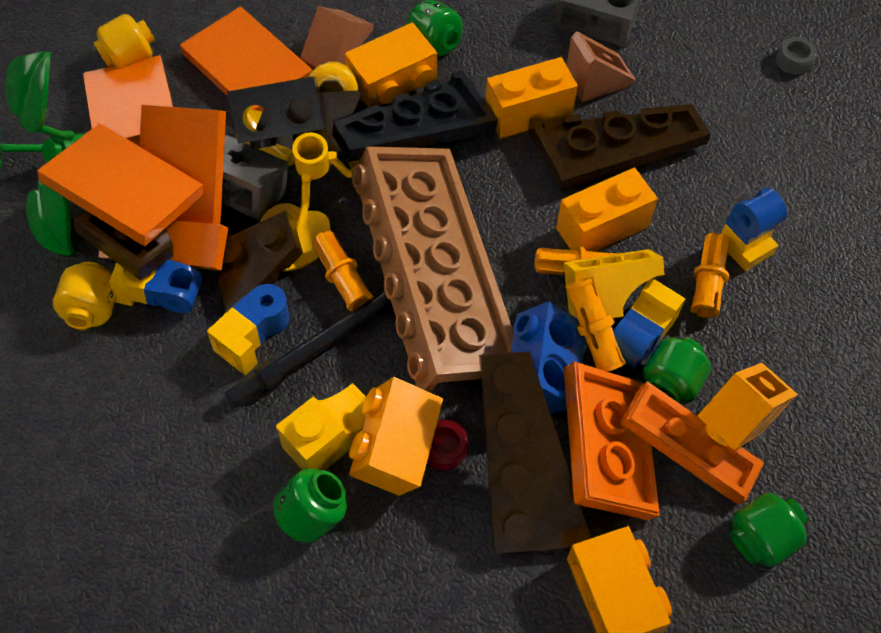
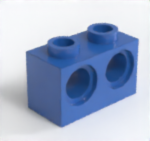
[511,301,585,415]

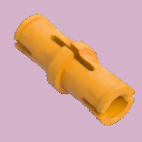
[565,276,626,372]

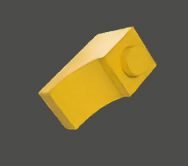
[564,249,665,319]
[275,383,366,470]

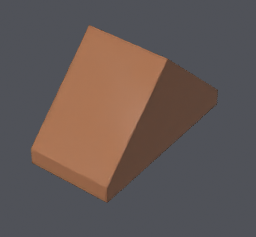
[300,7,374,70]
[566,31,636,102]

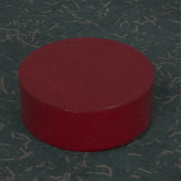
[427,420,469,470]

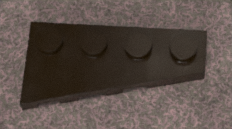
[528,104,711,190]
[479,351,591,554]

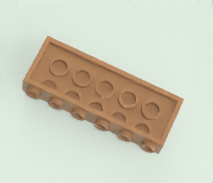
[352,147,514,392]

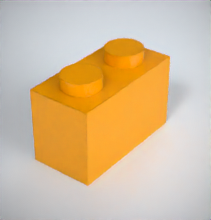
[345,22,437,108]
[485,57,578,139]
[556,167,658,252]
[697,363,798,450]
[349,377,443,496]
[567,526,672,633]

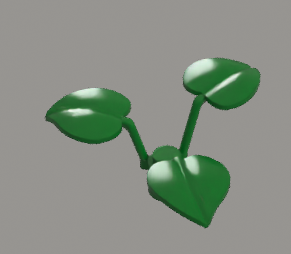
[0,51,86,256]

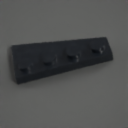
[332,70,498,163]

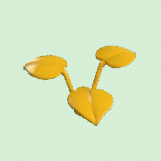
[236,109,360,271]

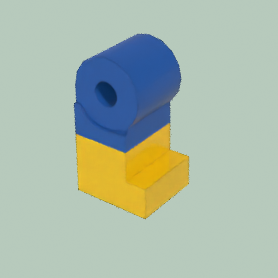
[721,188,787,272]
[109,260,203,313]
[613,278,685,370]
[207,284,290,376]

